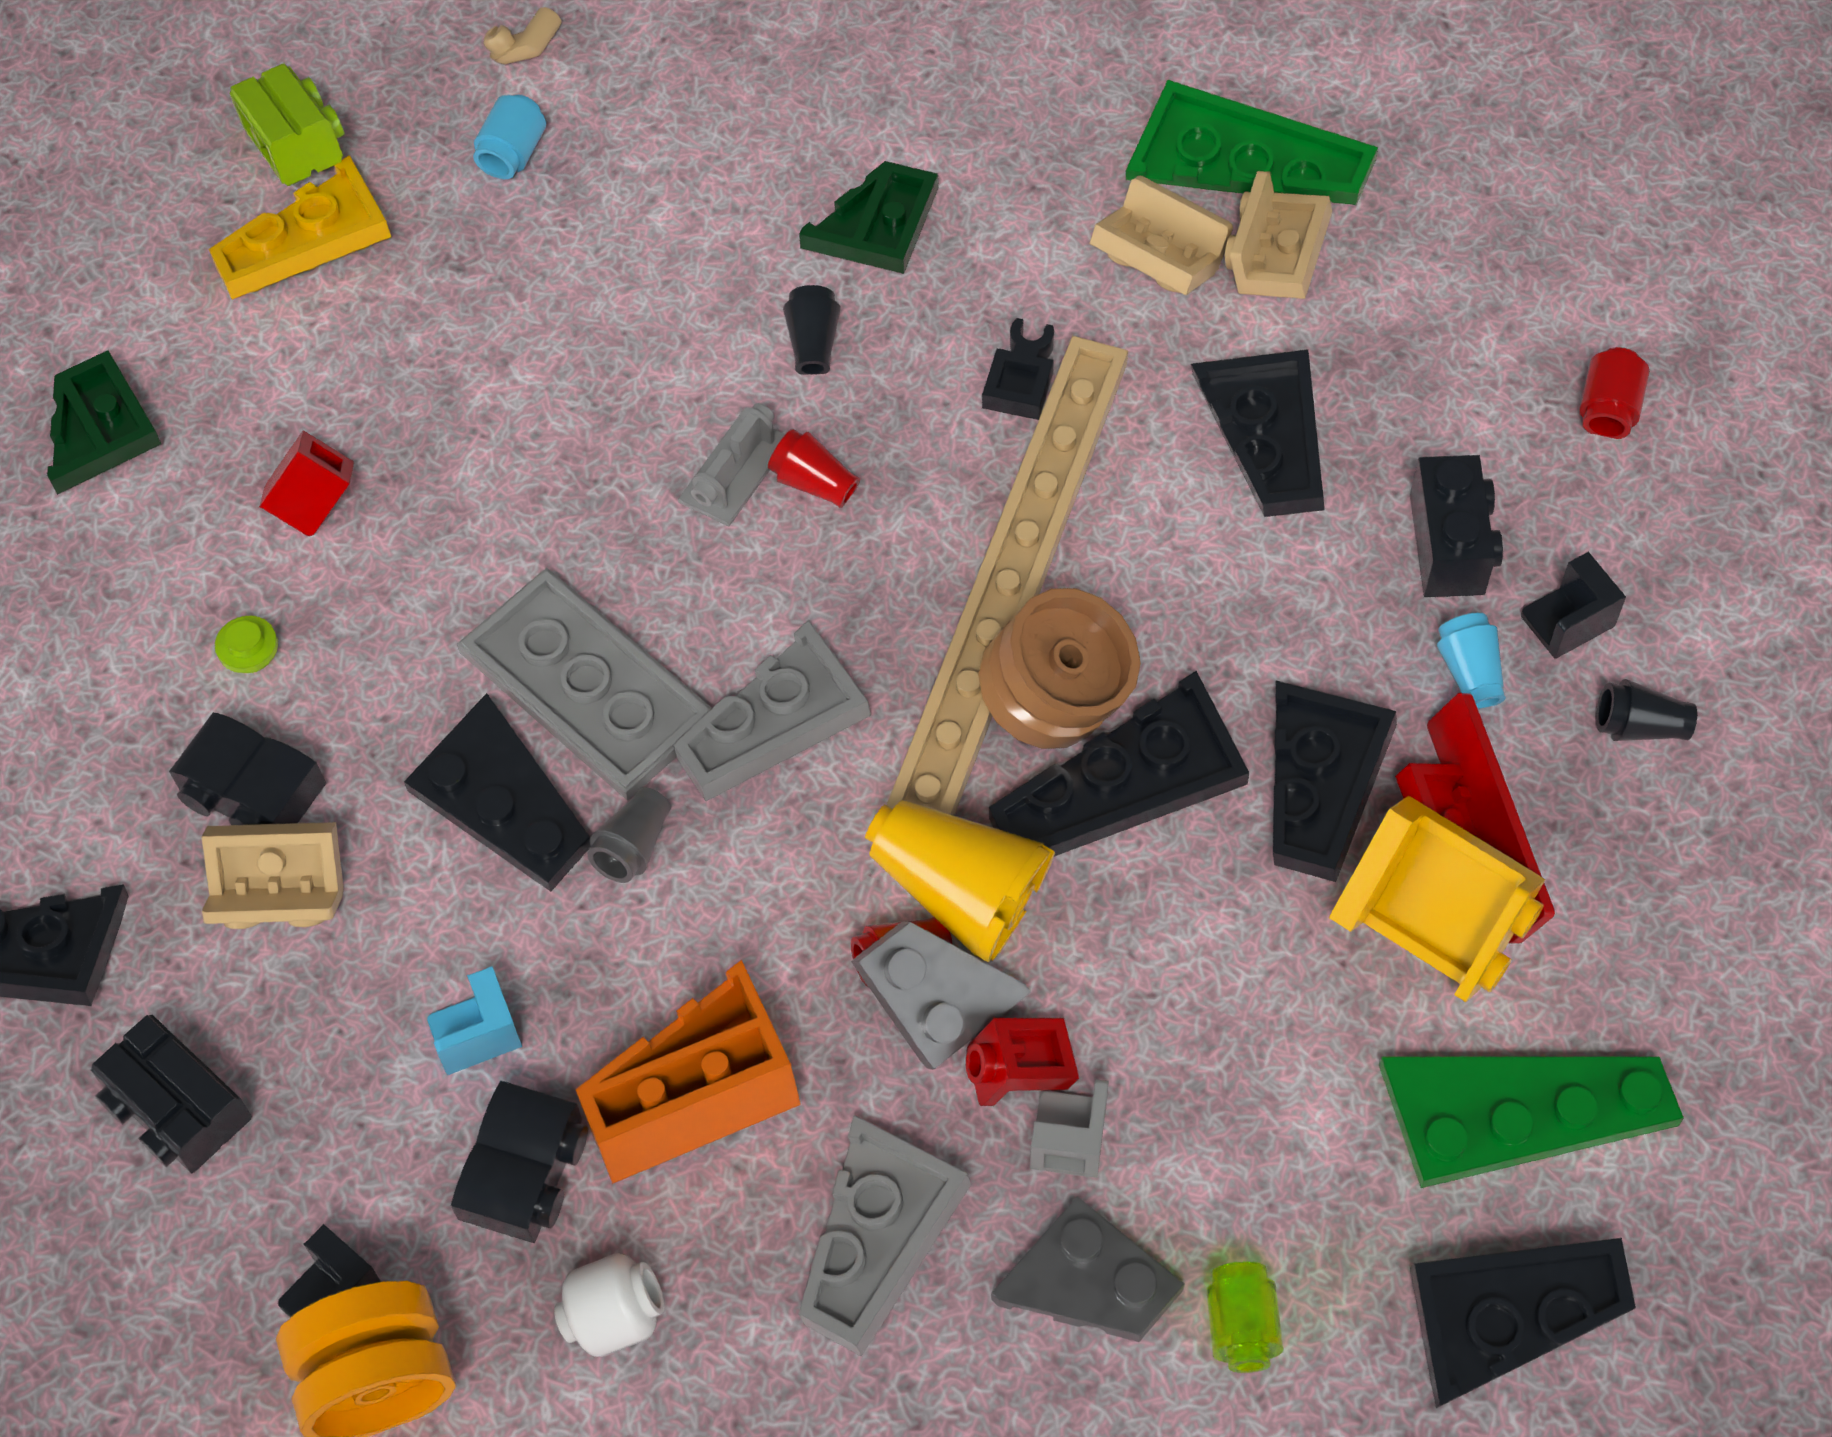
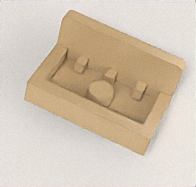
[1225,171,1332,299]
[1089,175,1233,295]
[201,822,344,929]

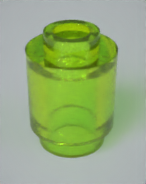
[1206,1261,1284,1373]

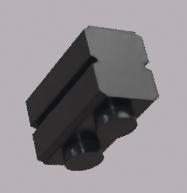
[91,1014,252,1174]

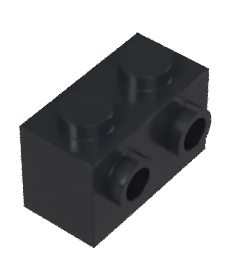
[1410,455,1503,598]

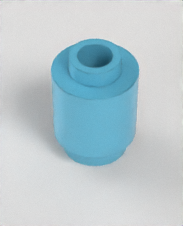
[473,94,546,180]

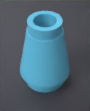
[1437,613,1506,709]

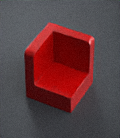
[259,430,354,536]

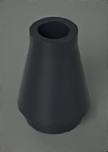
[783,285,841,375]
[1596,679,1698,741]

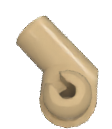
[483,7,562,65]

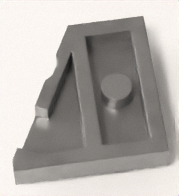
[851,922,1031,1070]
[991,1196,1184,1342]

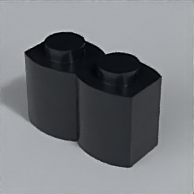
[169,712,326,825]
[451,1081,588,1244]

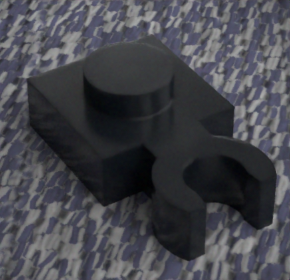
[982,318,1054,420]

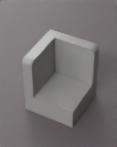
[1030,1079,1109,1178]

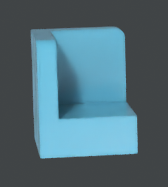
[427,966,522,1075]

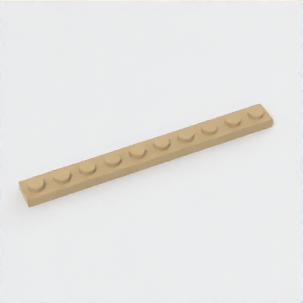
[887,335,1128,816]

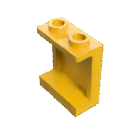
[1329,796,1546,1002]

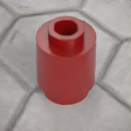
[1580,347,1650,439]

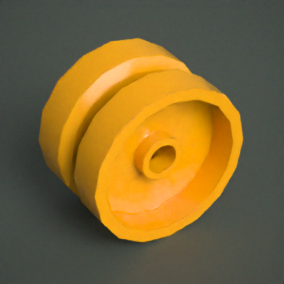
[276,1281,456,1437]

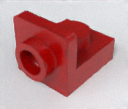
[966,1018,1079,1106]

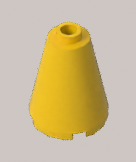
[865,800,1055,963]

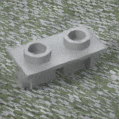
[678,403,785,527]

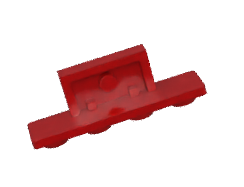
[1395,693,1555,944]

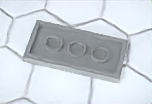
[457,568,712,801]

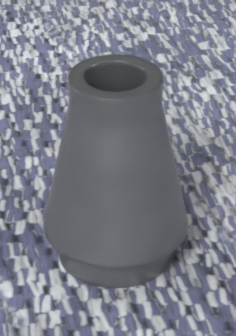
[587,787,671,883]

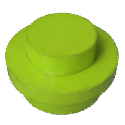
[215,616,278,673]

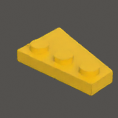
[209,155,391,300]

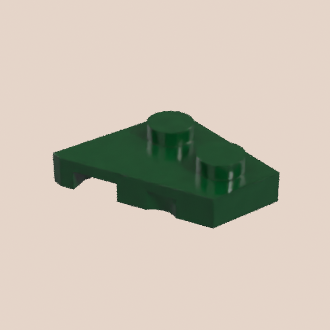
[799,161,939,274]
[47,350,161,495]

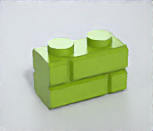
[229,63,344,186]

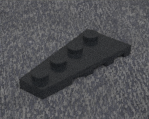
[989,671,1249,856]

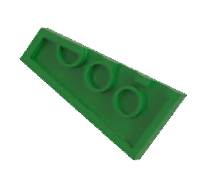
[1126,80,1378,205]
[1379,1057,1684,1188]

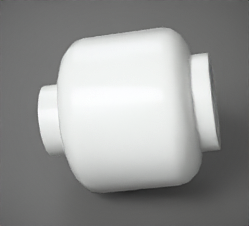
[554,1253,664,1357]

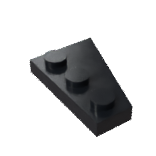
[1191,349,1325,517]
[1273,681,1397,882]
[404,693,591,892]
[0,884,129,1006]
[1410,1238,1636,1408]

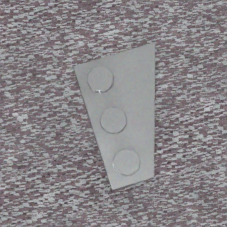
[673,620,871,801]
[799,1115,971,1357]

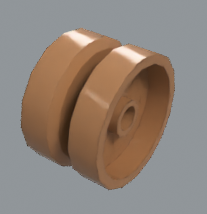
[978,588,1141,749]

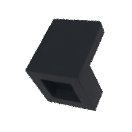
[1521,551,1626,659]
[278,1224,381,1318]

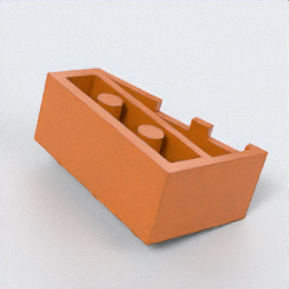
[575,960,801,1184]

